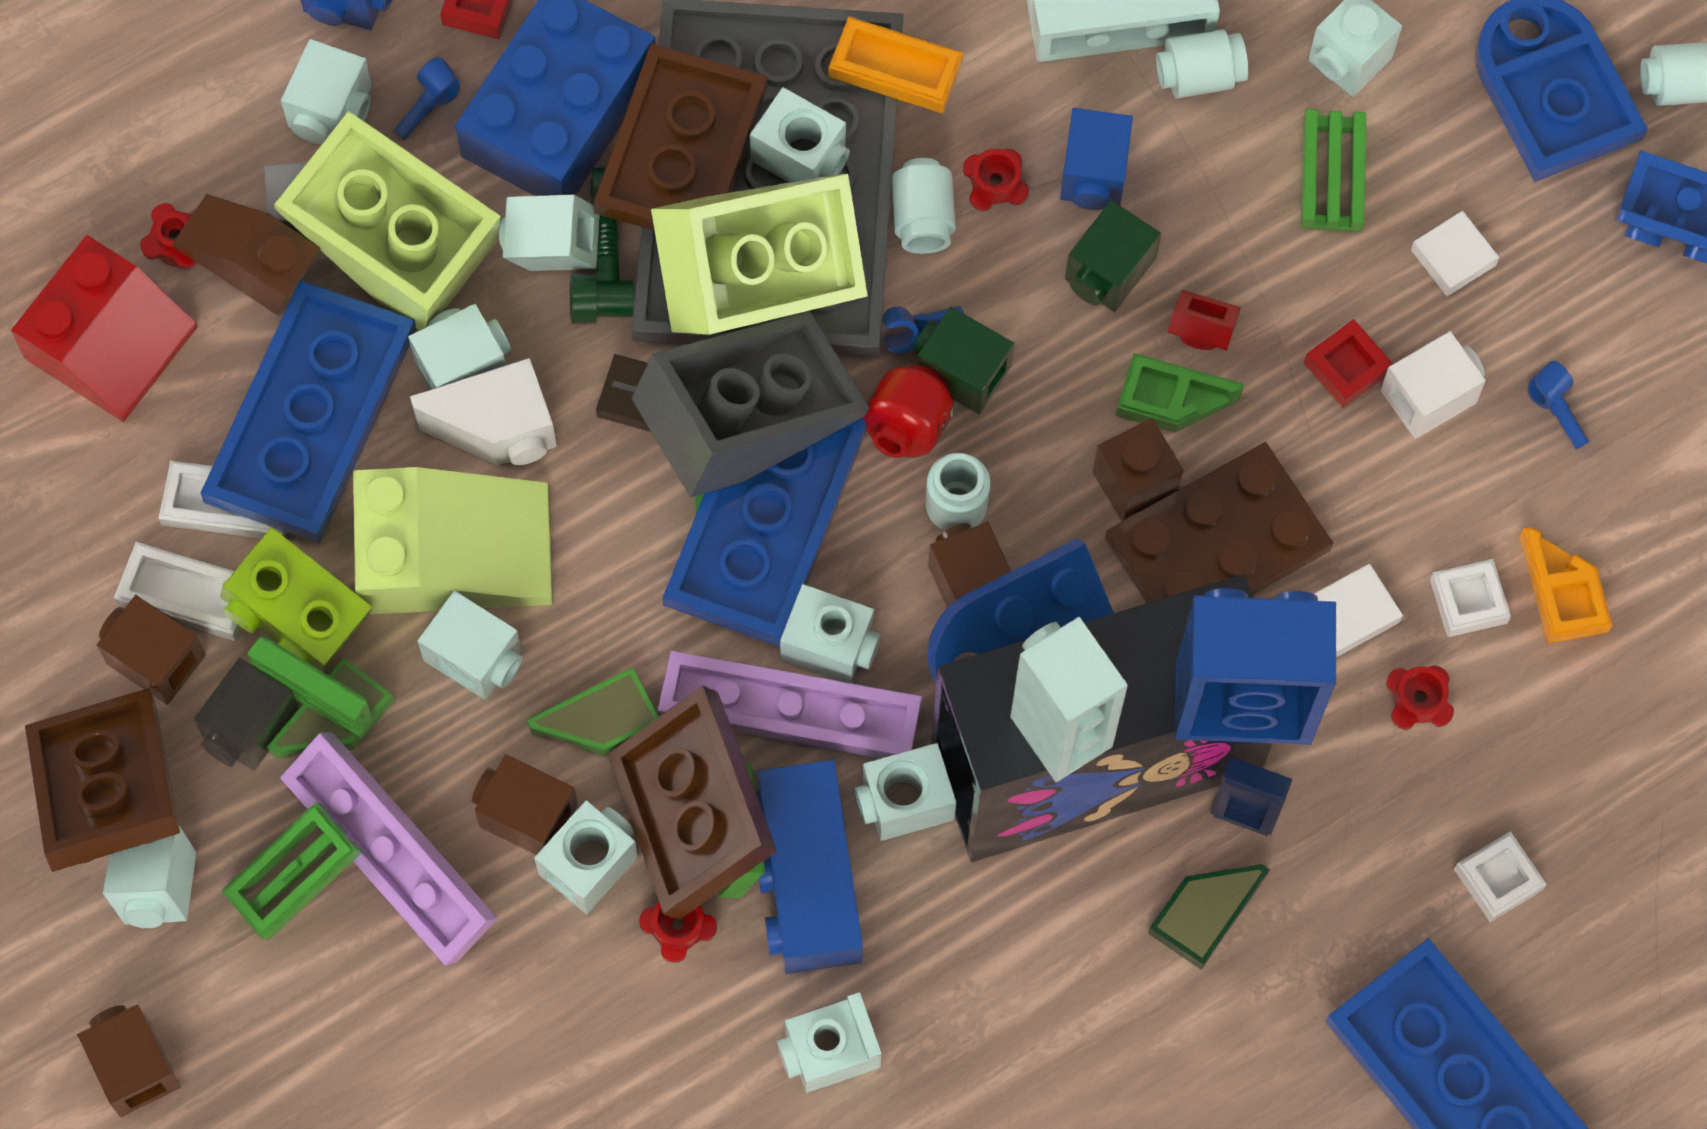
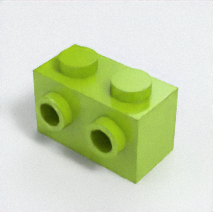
[220,527,372,672]

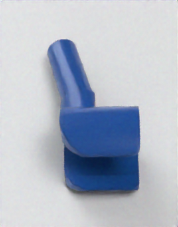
[394,57,460,140]
[882,306,964,354]
[1528,361,1589,450]

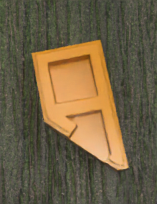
[1519,527,1612,644]

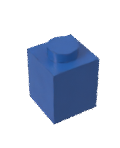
[1060,108,1133,210]

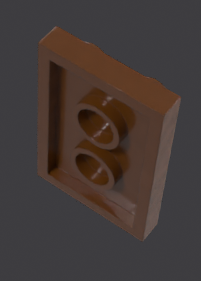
[593,43,768,231]
[1105,442,1333,603]
[608,685,777,920]
[25,688,180,872]

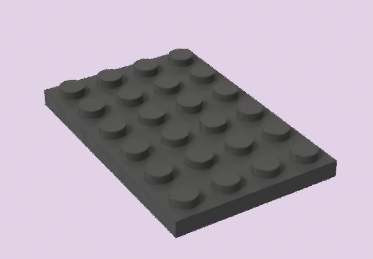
[632,0,903,357]

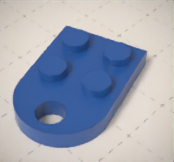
[1475,0,1648,182]
[928,538,1114,685]

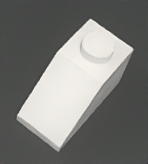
[410,358,557,466]

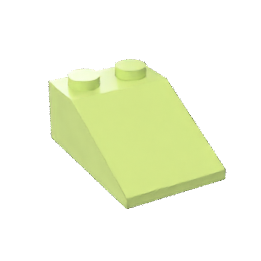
[274,111,501,331]
[651,174,868,335]
[353,467,553,615]

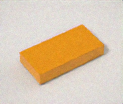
[828,16,964,114]

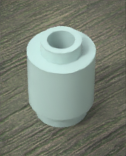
[1156,29,1248,99]
[1640,42,1707,106]
[892,158,956,254]
[925,453,990,531]

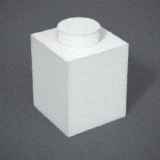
[1380,331,1486,439]

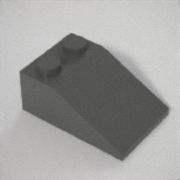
[631,311,870,498]

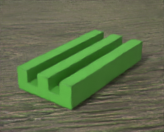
[1301,109,1366,232]
[247,636,373,740]
[222,802,363,940]

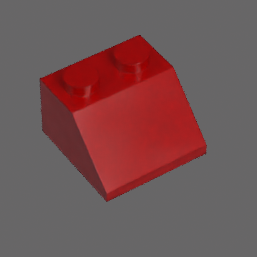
[11,235,198,423]

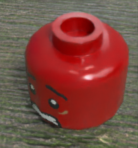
[863,365,954,458]

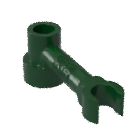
[570,168,634,324]

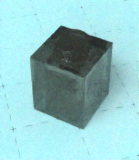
[193,657,299,771]

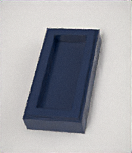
[1211,756,1293,836]

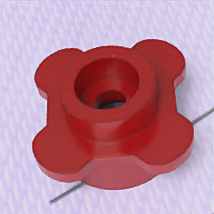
[963,149,1029,211]
[140,203,197,268]
[1386,665,1454,730]
[639,901,717,963]

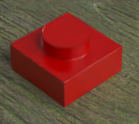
[440,0,513,40]
[1167,290,1241,351]
[1304,319,1393,408]

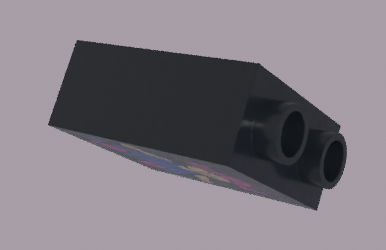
[931,574,1272,862]

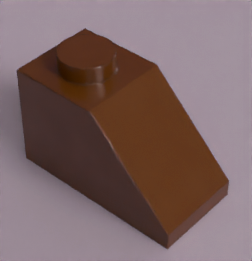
[172,194,320,314]

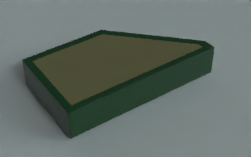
[1148,864,1270,970]

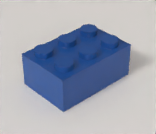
[455,0,656,196]
[1175,588,1336,745]

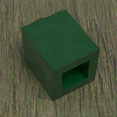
[1065,200,1161,312]
[913,306,1014,415]

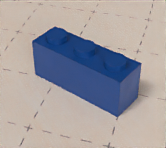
[756,760,863,974]

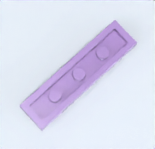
[658,651,922,759]
[280,731,498,966]

